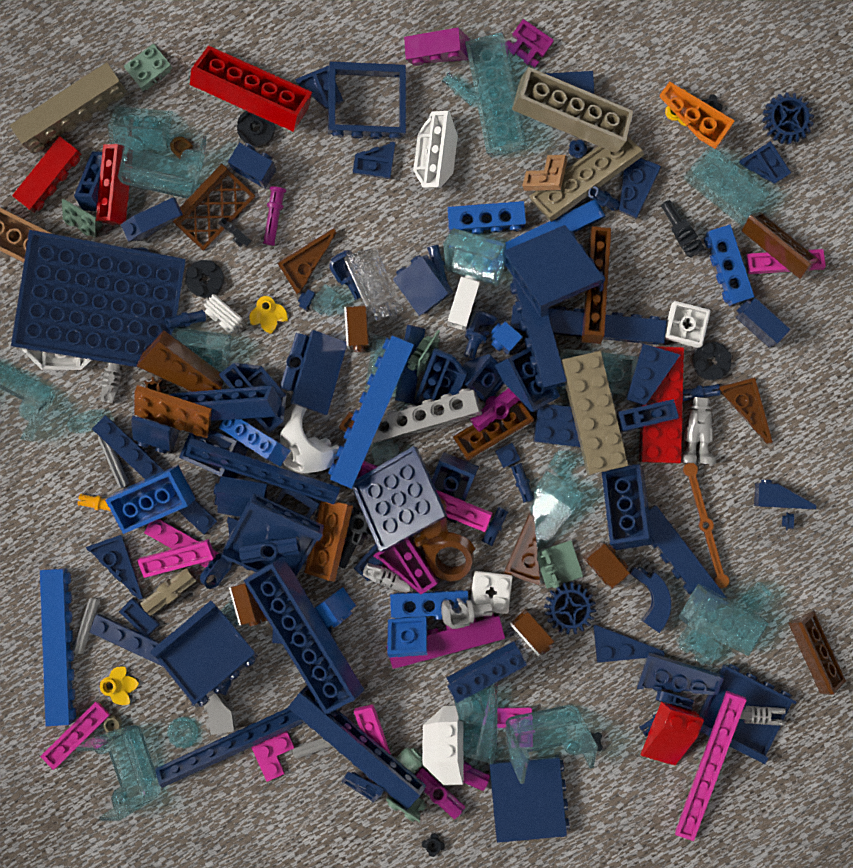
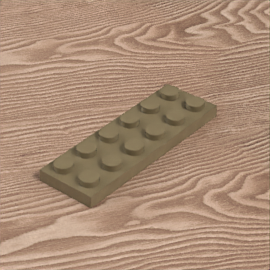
[529,136,644,222]

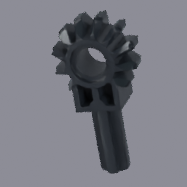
[661,200,704,258]
[339,508,373,569]

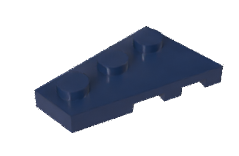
[619,158,661,219]
[626,344,680,405]

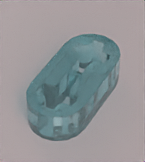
[67,409,104,434]

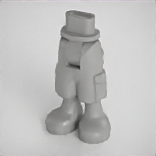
[681,397,716,464]

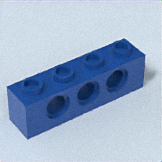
[447,201,526,236]
[704,224,754,306]
[218,419,291,467]
[390,590,468,619]

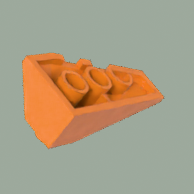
[659,81,735,149]

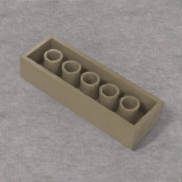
[10,62,127,153]
[512,67,633,153]
[561,351,628,475]

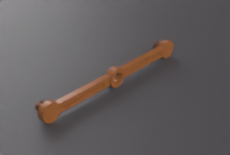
[683,463,729,588]

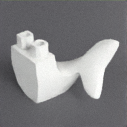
[279,404,339,474]

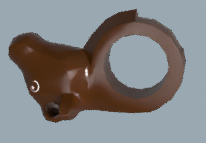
[412,497,476,582]

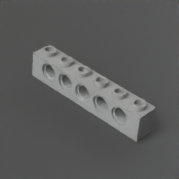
[371,388,482,446]

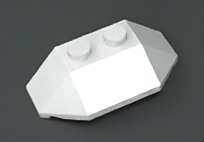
[413,111,458,188]
[21,348,91,370]
[423,705,463,785]

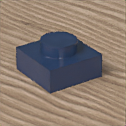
[298,289,316,312]
[495,443,520,468]

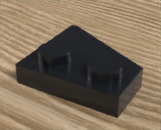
[218,218,252,248]

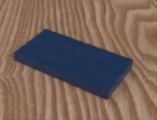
[291,330,347,415]

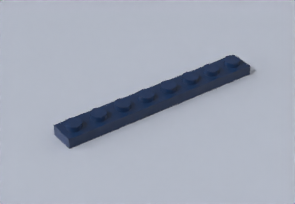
[92,415,218,535]
[185,438,340,505]
[89,614,233,696]
[155,708,303,788]

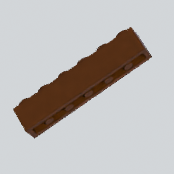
[582,226,611,344]

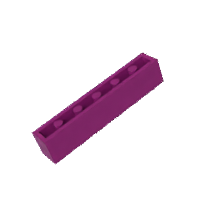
[390,613,505,669]

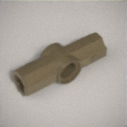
[140,568,197,616]

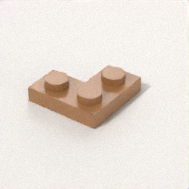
[522,155,568,191]

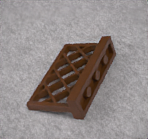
[172,164,256,251]

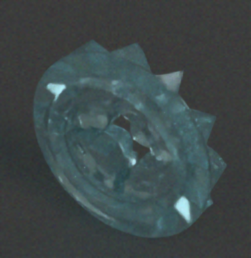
[167,717,198,749]

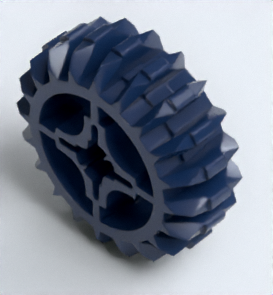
[762,92,814,145]
[544,582,596,635]

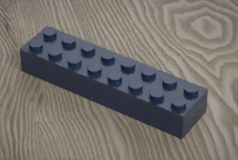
[244,556,364,715]

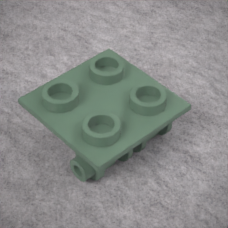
[123,44,173,91]
[62,199,103,238]
[407,330,441,376]
[537,540,583,589]
[386,793,427,822]

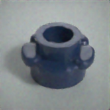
[568,140,587,158]
[782,512,794,531]

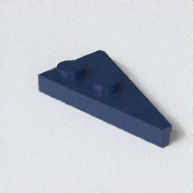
[86,534,144,600]
[593,625,664,663]

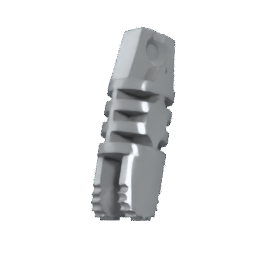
[101,363,122,403]
[363,563,411,593]
[739,706,786,726]

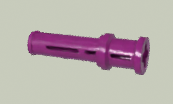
[263,186,287,246]

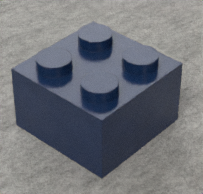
[228,142,277,189]

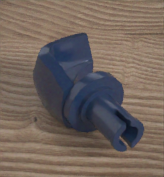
[329,250,366,300]
[463,310,497,359]

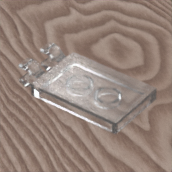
[344,247,403,321]

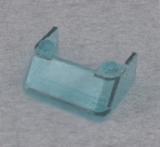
[118,118,207,198]
[0,361,55,442]
[505,705,598,784]
[75,725,161,821]

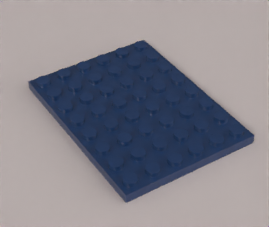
[10,230,186,368]

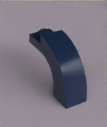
[629,566,671,633]

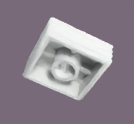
[204,294,245,334]
[665,301,711,348]
[471,571,512,614]

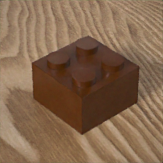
[583,542,630,589]

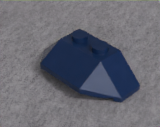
[413,348,467,409]
[219,362,286,434]

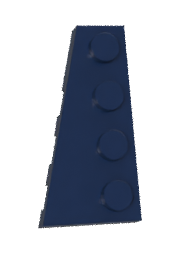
[637,652,724,695]

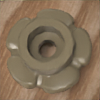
[103,715,122,735]

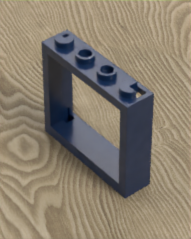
[328,61,406,140]

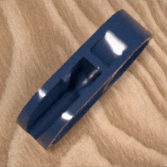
[200,553,233,589]
[655,691,694,710]

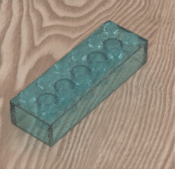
[465,32,527,157]

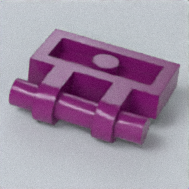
[504,19,554,68]

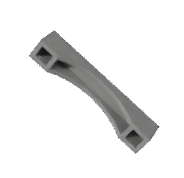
[204,693,236,735]

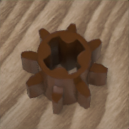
[144,377,167,393]

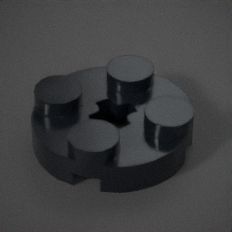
[237,111,276,148]
[186,260,225,299]
[692,342,731,381]

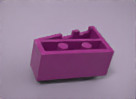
[404,27,471,66]
[373,537,439,594]

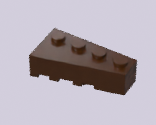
[137,330,224,392]

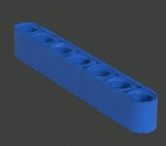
[480,200,606,273]

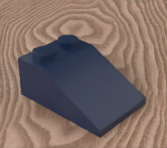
[495,349,560,412]
[131,415,180,454]
[179,430,249,478]
[432,452,479,524]

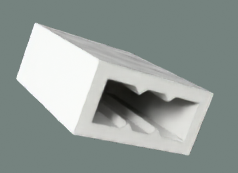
[447,275,480,331]

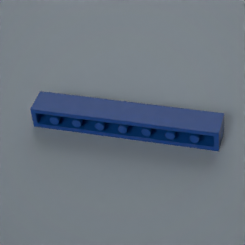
[328,335,414,489]
[40,568,76,726]

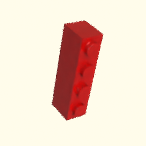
[12,136,82,213]
[96,144,133,225]

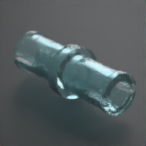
[442,72,478,106]

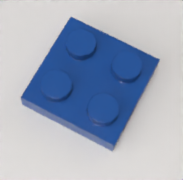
[387,617,427,658]

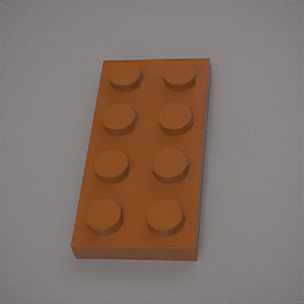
[134,385,212,438]
[304,501,353,582]

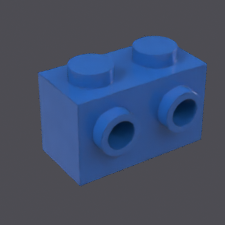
[491,322,522,355]
[315,587,356,628]

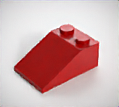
[640,701,704,766]

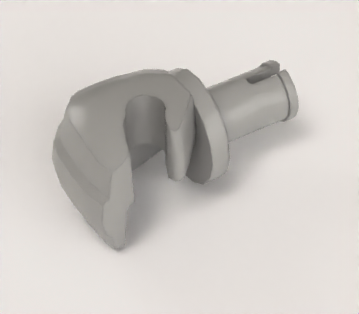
[442,598,492,629]

